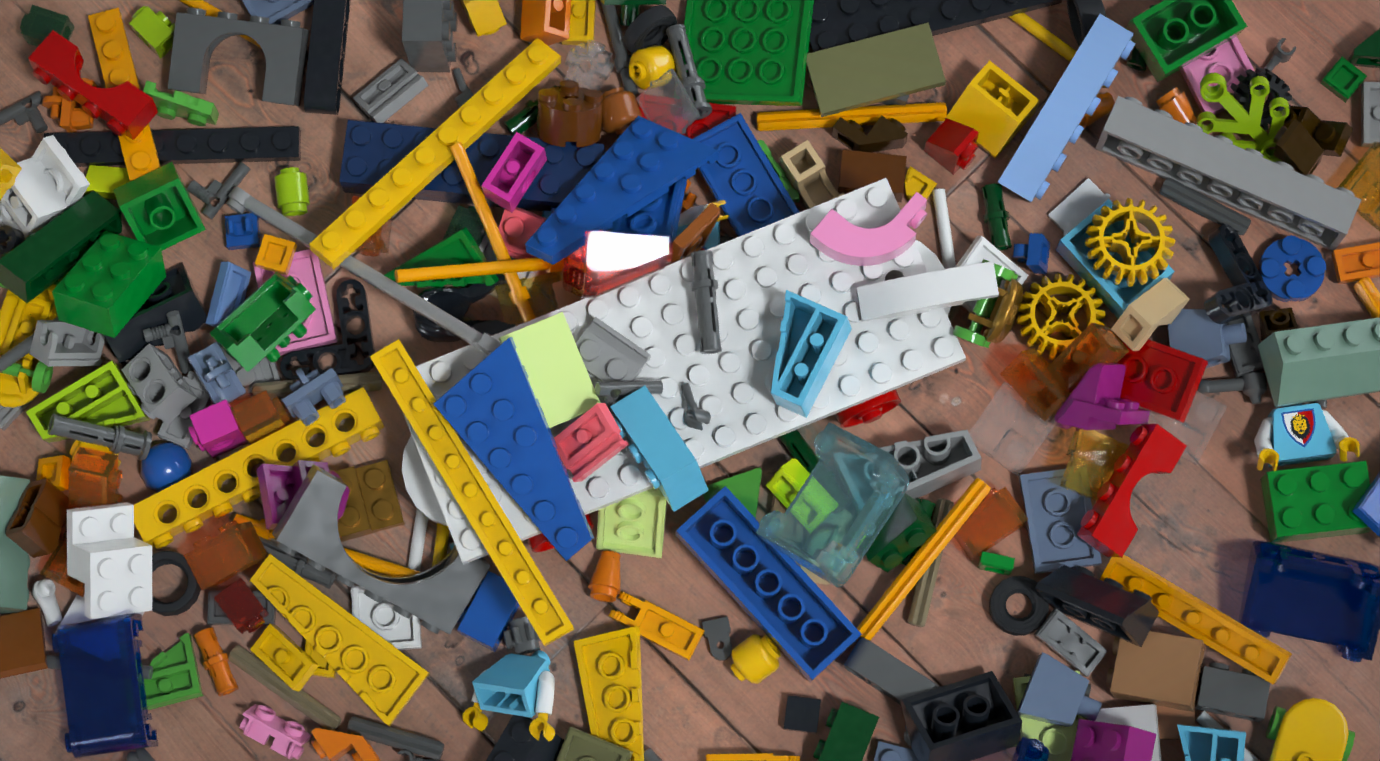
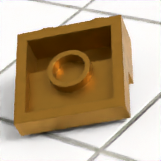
[335,460,405,542]

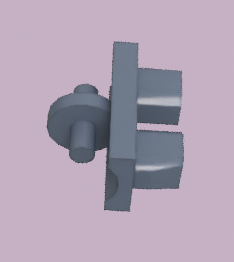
[187,342,247,404]
[282,368,346,426]

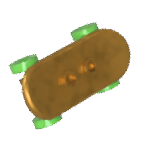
[952,259,1023,348]

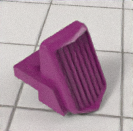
[1054,363,1150,430]
[257,460,350,530]

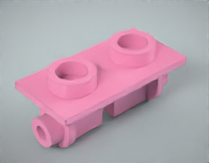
[239,704,313,760]

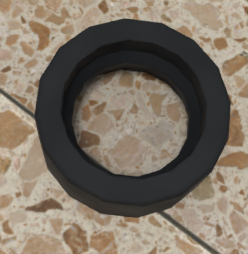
[1067,0,1106,47]
[152,551,201,616]

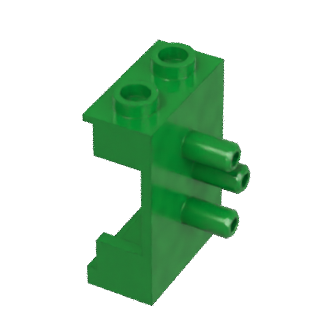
[209,272,316,372]

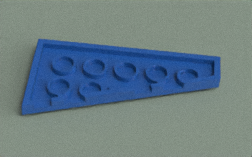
[525,116,719,265]
[434,337,594,561]

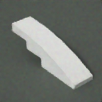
[856,261,999,321]

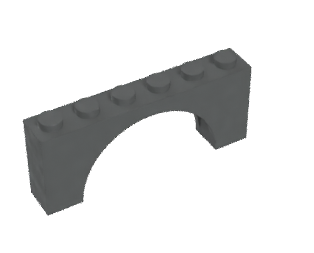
[272,464,490,635]

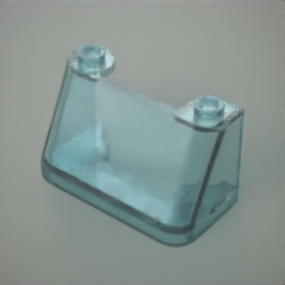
[756,422,909,587]

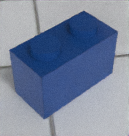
[457,571,520,652]

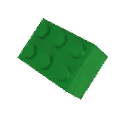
[1124,0,1248,82]
[52,231,166,338]
[1260,461,1371,544]

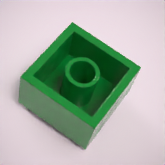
[113,162,206,251]

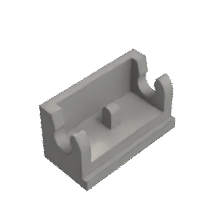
[29,320,105,367]

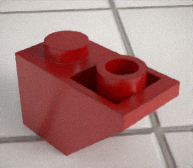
[924,118,979,175]

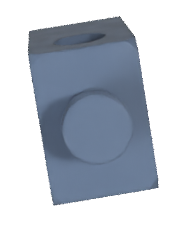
[1168,309,1247,368]
[1017,652,1102,727]

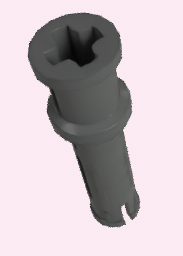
[666,24,712,120]
[48,414,152,460]

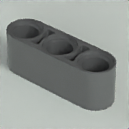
[843,637,939,705]

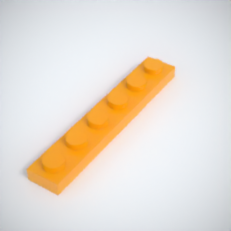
[88,7,161,181]
[1100,555,1292,685]

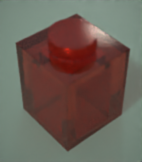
[214,578,269,634]

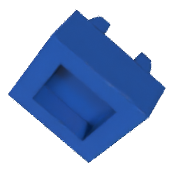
[225,213,261,250]
[1013,233,1050,274]

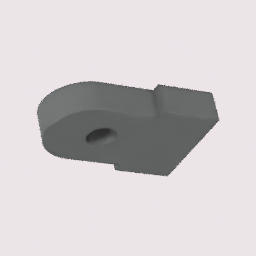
[702,617,732,661]

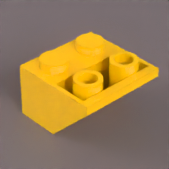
[947,60,1040,158]

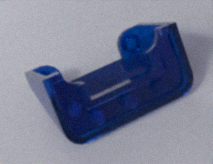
[1238,541,1380,662]
[52,613,159,759]

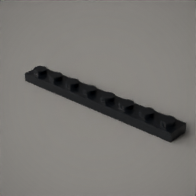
[44,126,301,167]

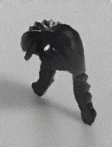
[413,274,516,342]

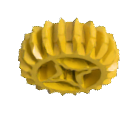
[1085,198,1175,287]
[1017,273,1106,361]

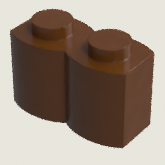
[6,478,73,558]

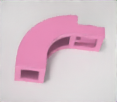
[810,192,927,266]

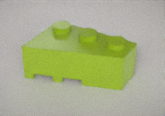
[26,361,150,443]

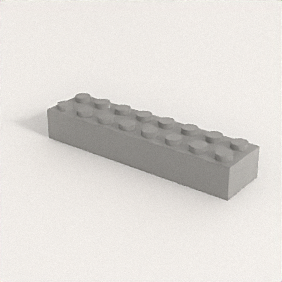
[1095,96,1361,251]

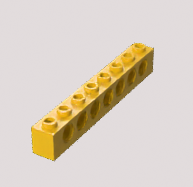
[134,387,385,549]

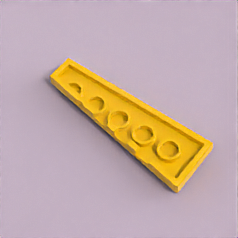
[250,554,430,727]
[573,626,644,761]

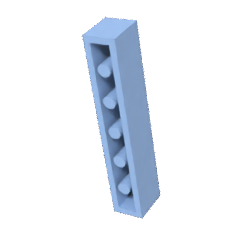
[998,14,1136,202]

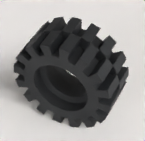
[1230,67,1292,130]

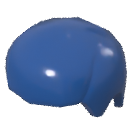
[140,442,191,493]

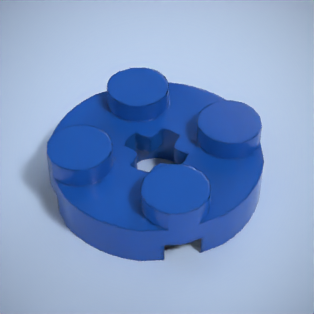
[1259,235,1326,302]

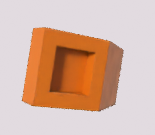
[311,728,381,761]

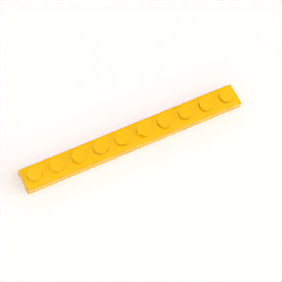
[309,38,561,270]
[370,339,574,647]

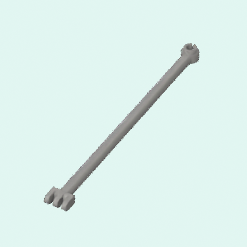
[226,186,501,356]

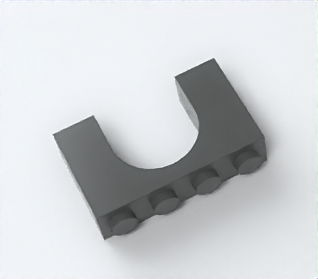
[168,8,309,106]

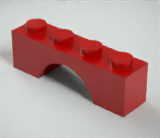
[28,30,158,140]
[1077,424,1187,558]

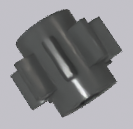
[503,617,541,655]

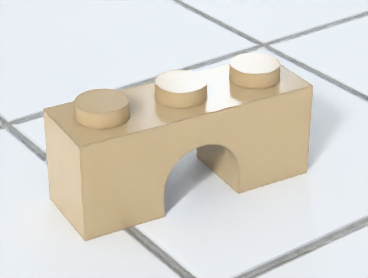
[780,140,844,209]

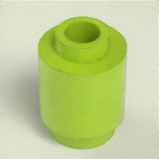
[274,167,310,217]

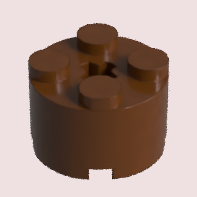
[537,80,603,147]

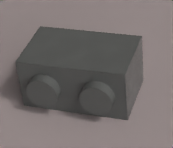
[1195,662,1270,722]

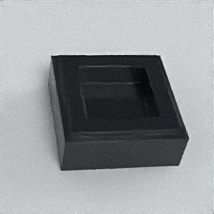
[783,695,821,734]

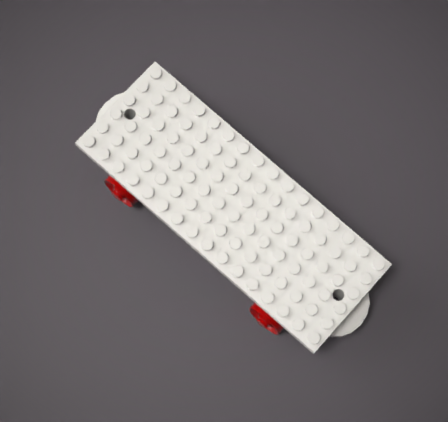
[402,178,966,565]

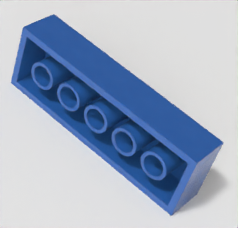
[675,486,862,682]

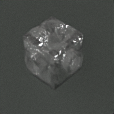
[565,40,614,90]

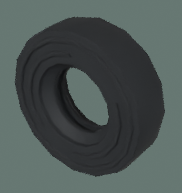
[623,5,677,54]
[989,576,1049,636]

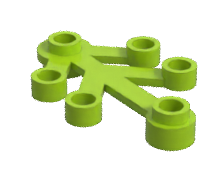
[1197,73,1289,162]

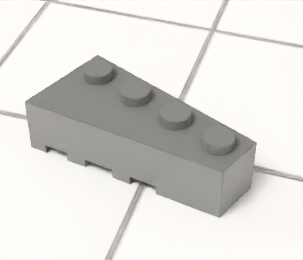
[833,430,982,523]

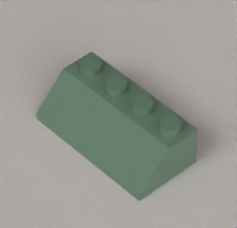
[1258,317,1380,407]
[0,475,30,614]

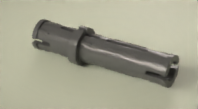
[691,250,722,354]
[239,531,337,589]

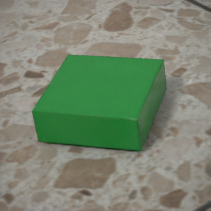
[1321,57,1367,103]
[978,551,1015,576]

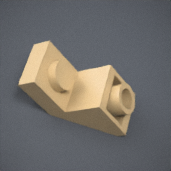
[1111,278,1190,351]

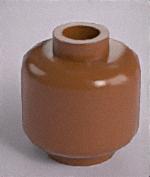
[602,87,642,137]

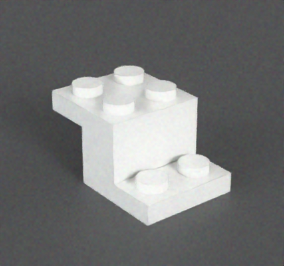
[0,135,90,243]
[67,502,152,619]

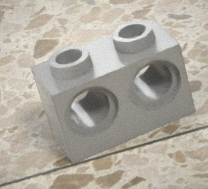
[121,344,197,424]

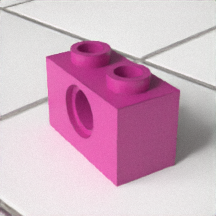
[481,132,547,213]
[188,400,249,458]

